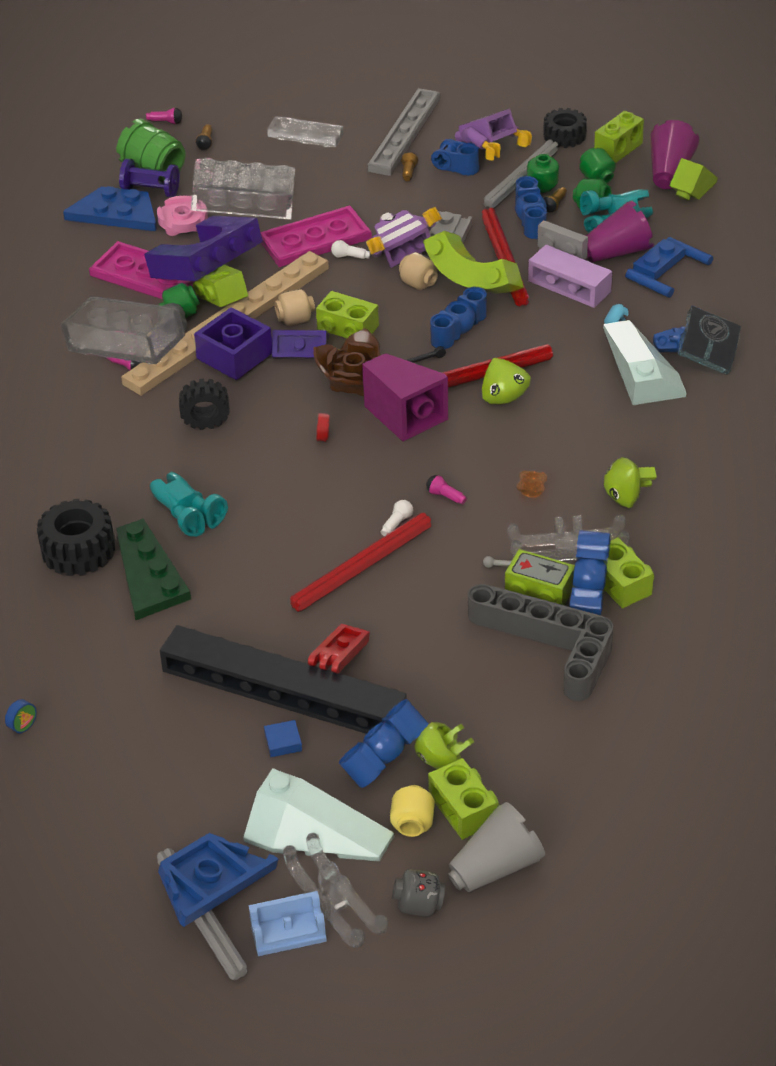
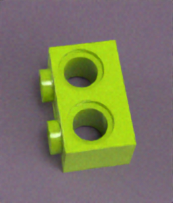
[594,111,644,163]
[193,265,248,307]
[316,291,379,338]
[604,537,654,608]
[428,758,499,840]

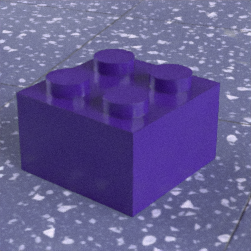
[194,307,272,380]

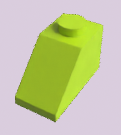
[670,158,718,200]

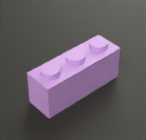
[528,245,612,308]

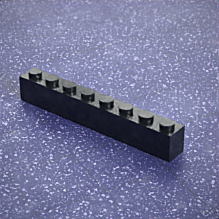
[159,625,407,734]

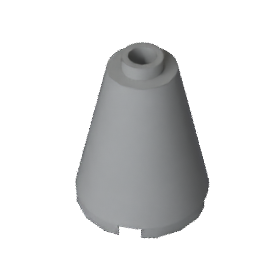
[447,802,545,892]

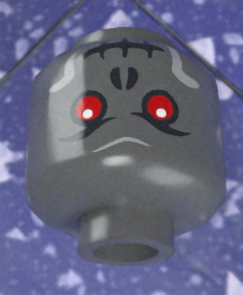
[392,869,445,917]

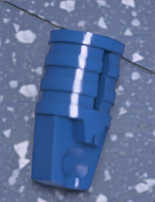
[653,325,704,352]

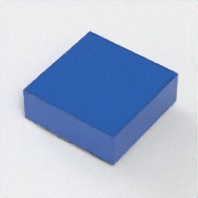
[264,720,302,757]

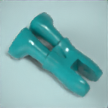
[580,189,653,233]
[149,471,228,537]

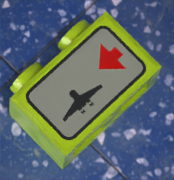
[505,549,575,605]

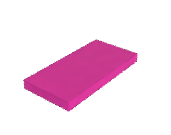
[261,205,372,267]
[89,241,195,299]

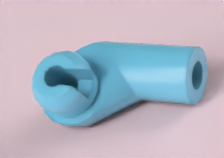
[604,304,629,324]

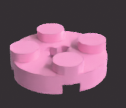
[157,196,208,236]

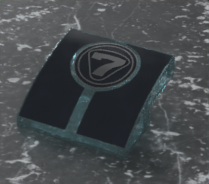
[678,306,741,375]

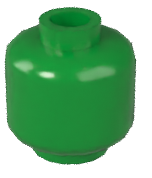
[579,148,616,183]
[527,154,559,193]
[573,179,612,209]
[159,283,200,320]

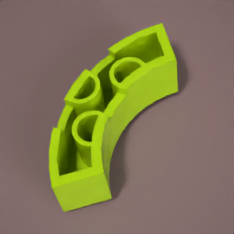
[423,231,524,294]

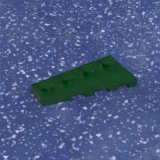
[116,518,191,621]

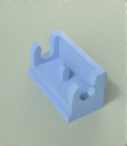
[248,891,327,956]

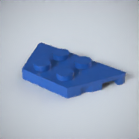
[63,186,157,231]
[158,833,279,927]

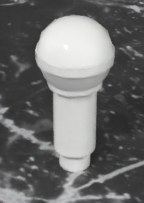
[331,240,370,259]
[380,500,413,536]

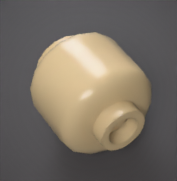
[399,252,438,290]
[274,289,315,326]

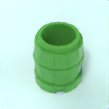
[116,118,186,181]

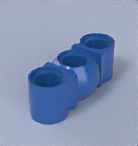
[515,176,547,239]
[430,287,487,349]
[569,530,611,615]
[339,699,429,788]

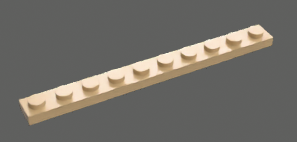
[121,251,329,396]

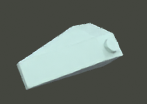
[603,320,687,405]
[243,768,394,861]

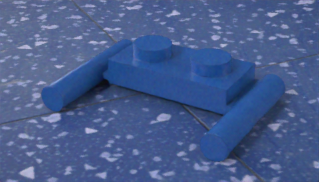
[625,237,713,298]

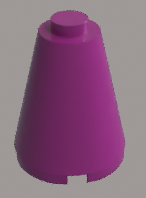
[650,120,699,189]
[585,201,654,262]

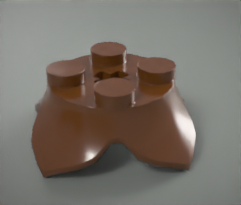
[313,328,390,396]

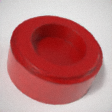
[316,413,330,442]

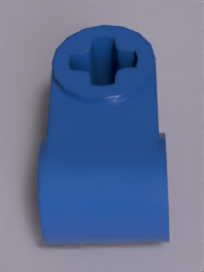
[431,139,480,176]

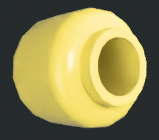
[390,785,435,837]

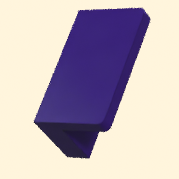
[272,330,329,358]

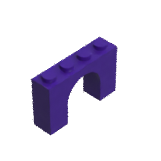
[144,216,263,281]

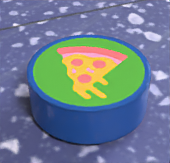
[5,699,37,733]

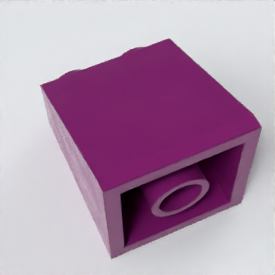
[362,353,448,441]

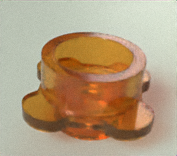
[517,471,547,497]

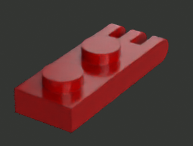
[308,623,370,674]

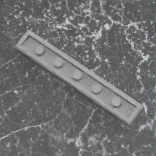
[367,88,440,176]

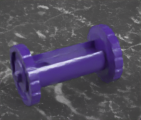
[119,159,180,198]

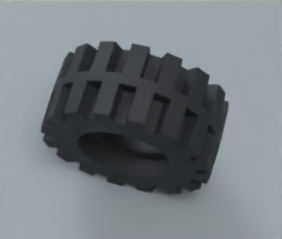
[543,108,587,148]
[179,378,230,430]

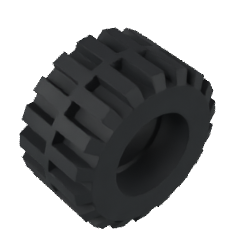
[37,499,115,576]

